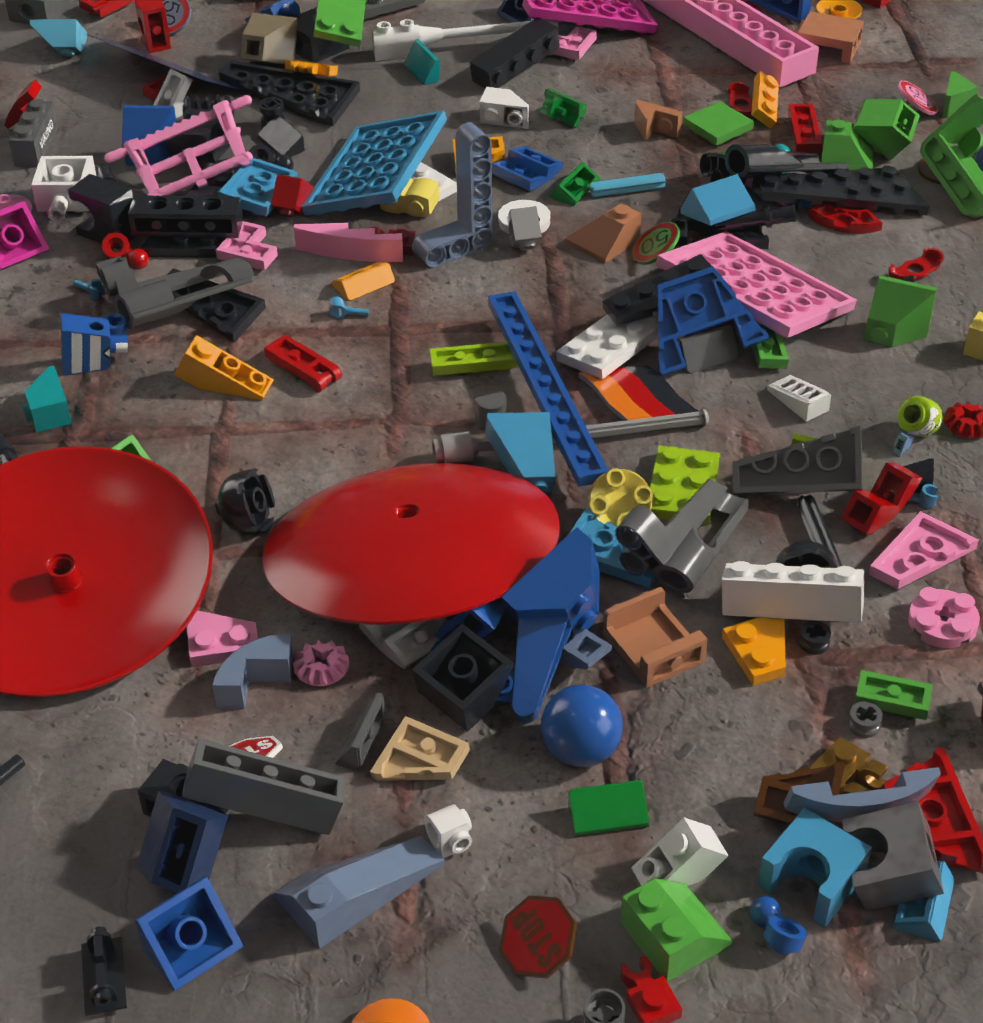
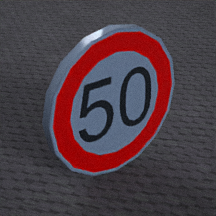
[161,0,192,35]

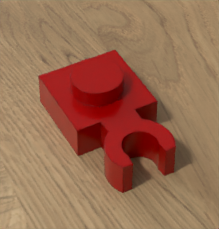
[620,955,682,1023]

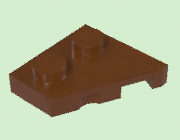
[753,762,846,825]

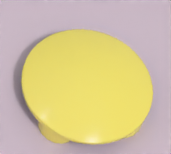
[588,468,653,527]

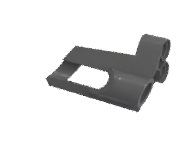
[96,256,255,329]

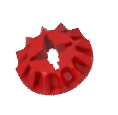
[944,401,983,438]

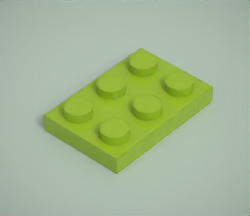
[650,445,720,525]

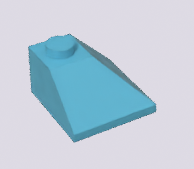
[30,19,87,57]

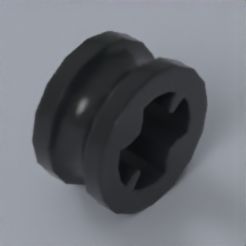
[798,620,831,655]

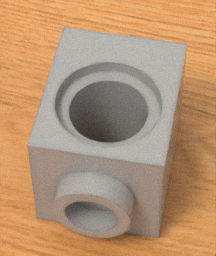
[507,206,542,251]

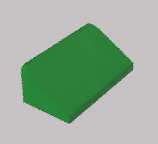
[549,162,601,206]
[568,780,649,836]

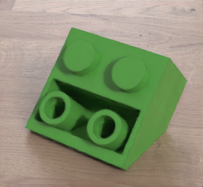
[853,99,920,160]

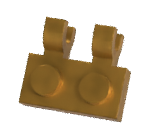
[810,737,888,795]

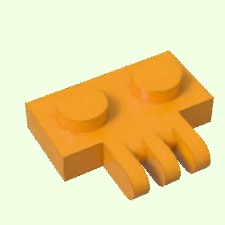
[285,59,338,77]

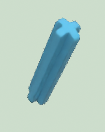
[590,173,666,198]

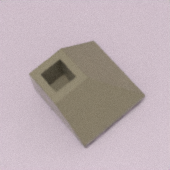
[240,13,299,65]

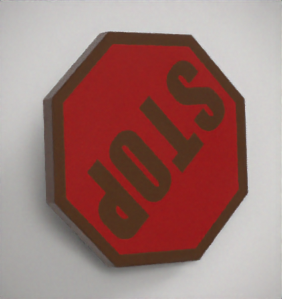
[499,895,577,979]

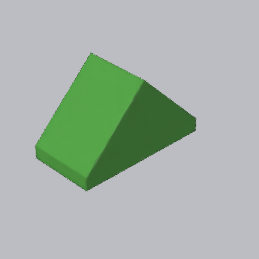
[942,71,978,118]

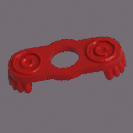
[728,81,754,119]
[888,248,944,280]

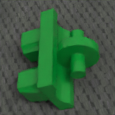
[540,88,587,127]

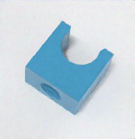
[758,807,872,928]

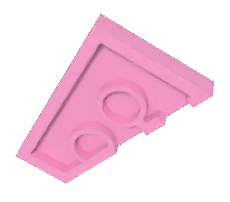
[869,511,979,589]

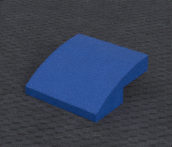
[492,146,564,191]

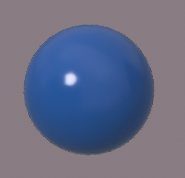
[541,684,623,768]

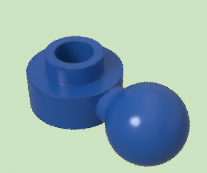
[750,896,807,955]

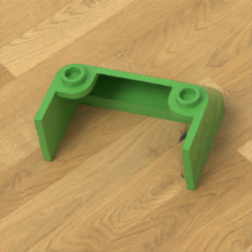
[920,93,983,218]

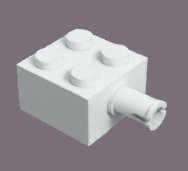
[31,156,96,223]

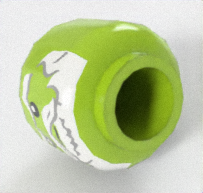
[897,395,943,437]

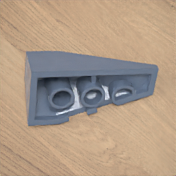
[274,836,445,949]

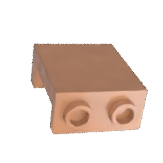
[795,11,864,64]
[603,587,708,688]

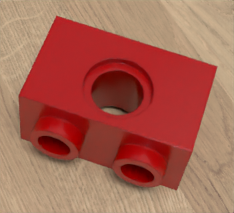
[135,0,171,54]

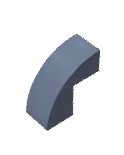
[212,633,295,709]

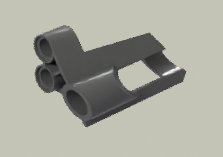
[615,479,749,598]

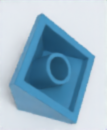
[680,174,755,225]

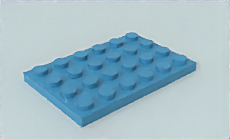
[301,110,447,216]

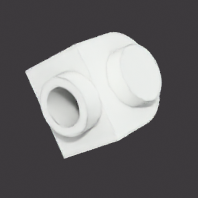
[424,804,472,858]

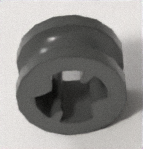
[848,701,883,738]

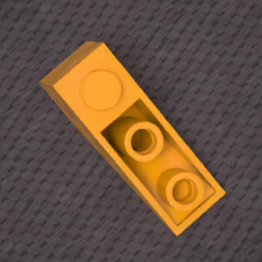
[174,335,274,400]

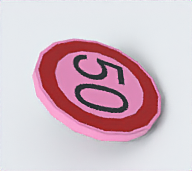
[897,80,938,115]

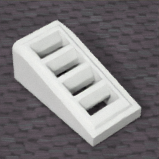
[767,375,831,422]

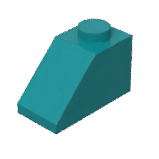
[22,366,72,433]

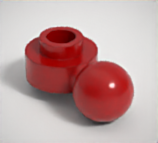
[102,232,149,269]

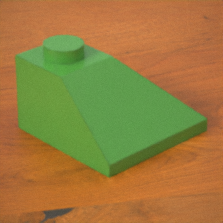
[821,120,874,170]
[864,275,937,347]

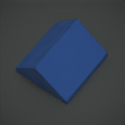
[135,876,244,991]

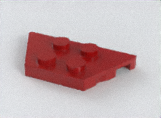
[882,747,983,873]

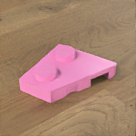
[187,610,258,667]

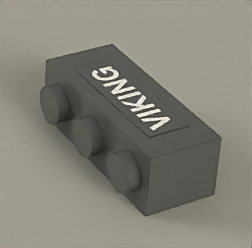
[9,99,59,167]

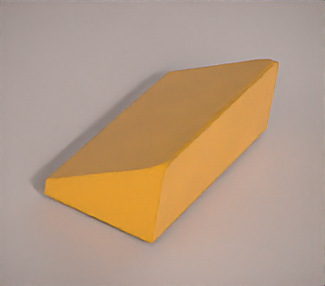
[331,262,395,300]

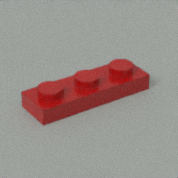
[788,104,822,153]

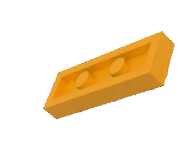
[751,71,779,129]

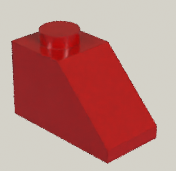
[271,174,314,217]

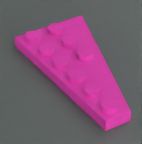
[522,0,658,34]

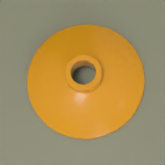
[816,0,862,19]

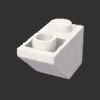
[479,87,529,129]
[631,817,729,886]

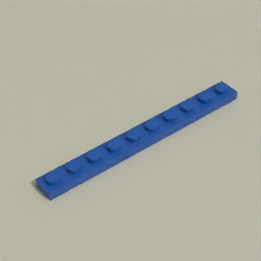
[488,291,609,487]

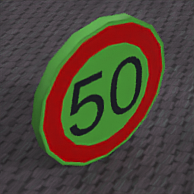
[632,222,680,265]

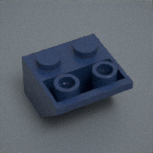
[137,790,228,893]

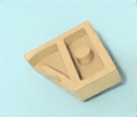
[370,716,470,781]

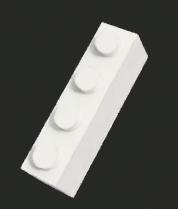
[721,561,864,623]

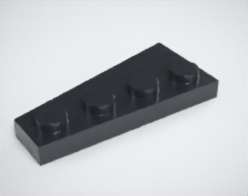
[167,268,266,343]

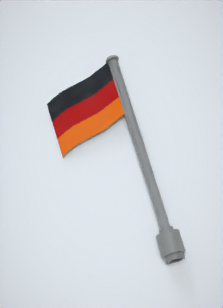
[432,365,709,464]

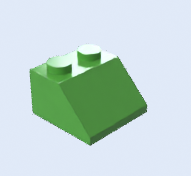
[620,878,732,982]

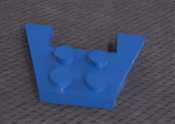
[657,266,769,376]

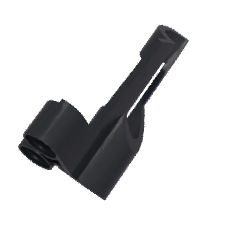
[699,144,849,185]

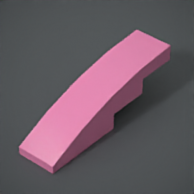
[294,223,403,262]

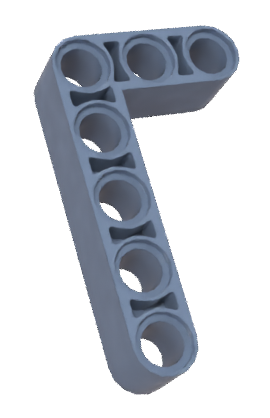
[412,122,493,268]

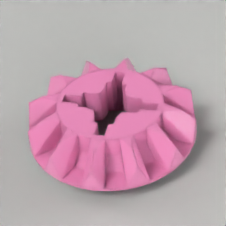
[293,639,349,686]

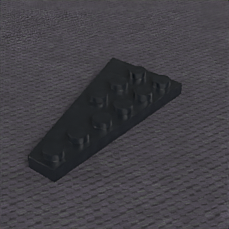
[218,60,360,126]

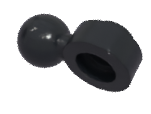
[249,144,294,170]

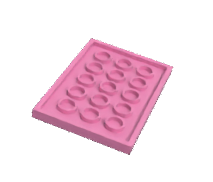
[656,231,857,338]

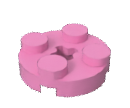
[908,587,980,649]

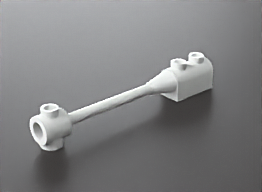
[372,18,558,61]

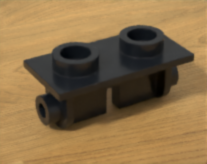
[81,926,127,1016]

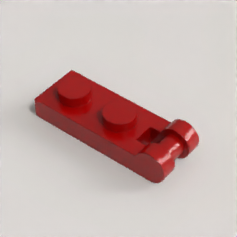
[264,335,342,393]

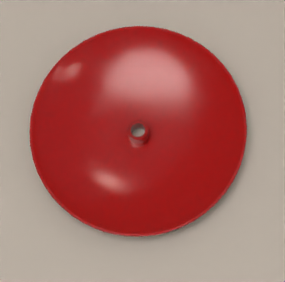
[0,446,213,697]
[262,463,560,625]

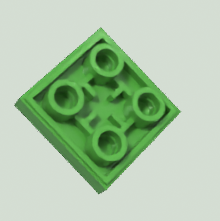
[683,101,754,146]

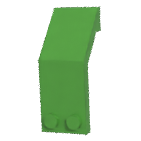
[313,0,366,47]

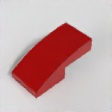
[5,79,42,129]

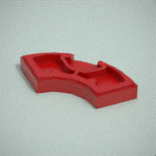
[808,202,883,234]

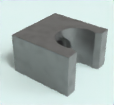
[842,801,944,911]

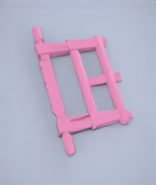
[104,95,253,196]

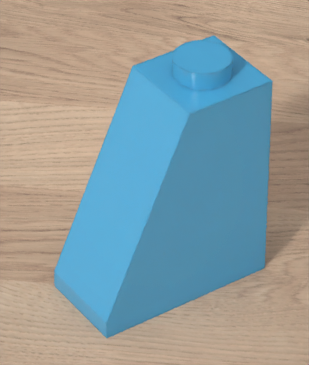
[485,412,556,493]

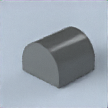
[474,391,507,431]

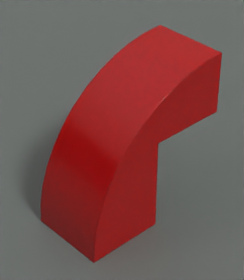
[840,462,922,534]

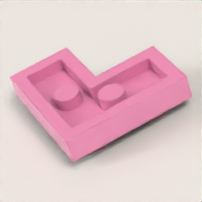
[548,26,597,60]
[216,221,278,270]

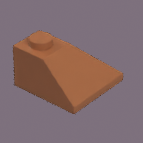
[565,203,642,263]

